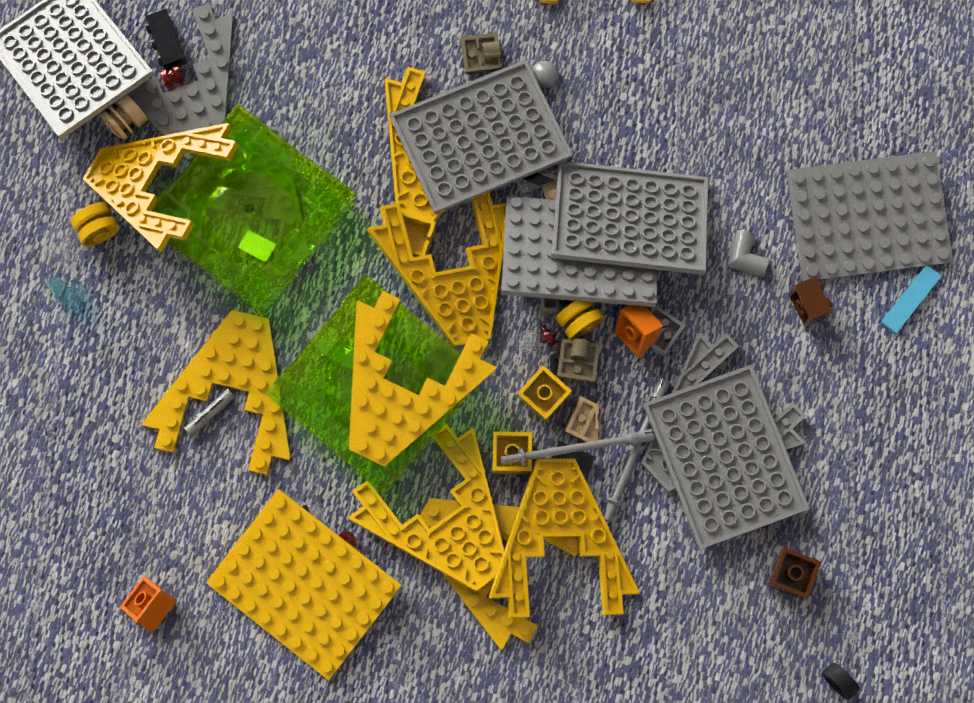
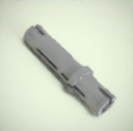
[184,389,235,437]

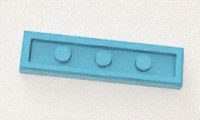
[880,265,942,334]

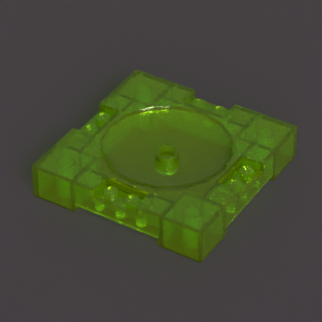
[151,104,358,318]
[265,274,479,495]

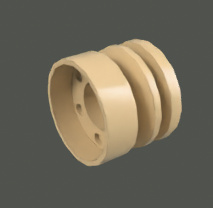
[99,94,148,141]

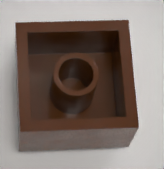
[788,277,832,328]
[767,547,821,600]

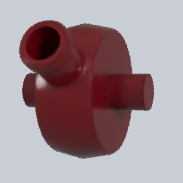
[540,325,557,346]

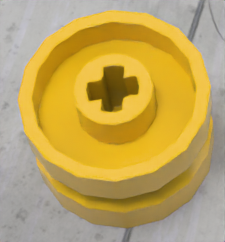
[70,202,120,247]
[555,301,605,340]

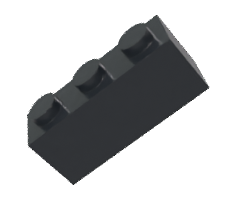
[144,9,187,71]

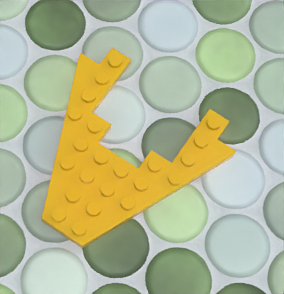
[385,67,445,221]
[83,123,239,253]
[367,192,506,347]
[349,291,497,467]
[142,310,291,475]
[349,423,504,592]
[489,459,639,618]
[420,498,579,650]

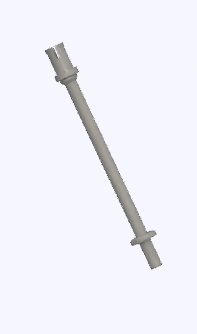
[604,378,670,522]
[501,429,654,466]

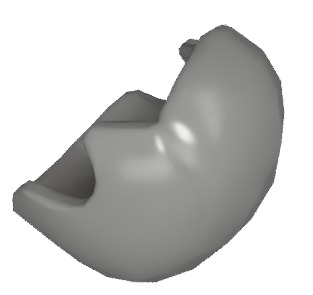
[531,61,560,89]

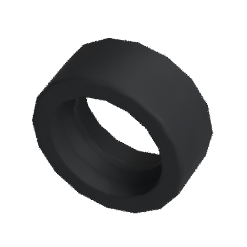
[821,662,860,700]

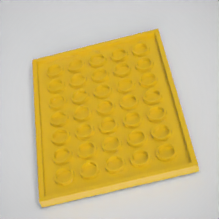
[206,489,402,680]

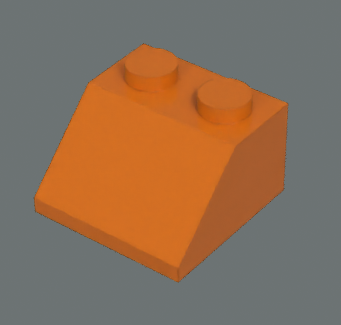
[614,305,663,358]
[120,576,177,633]

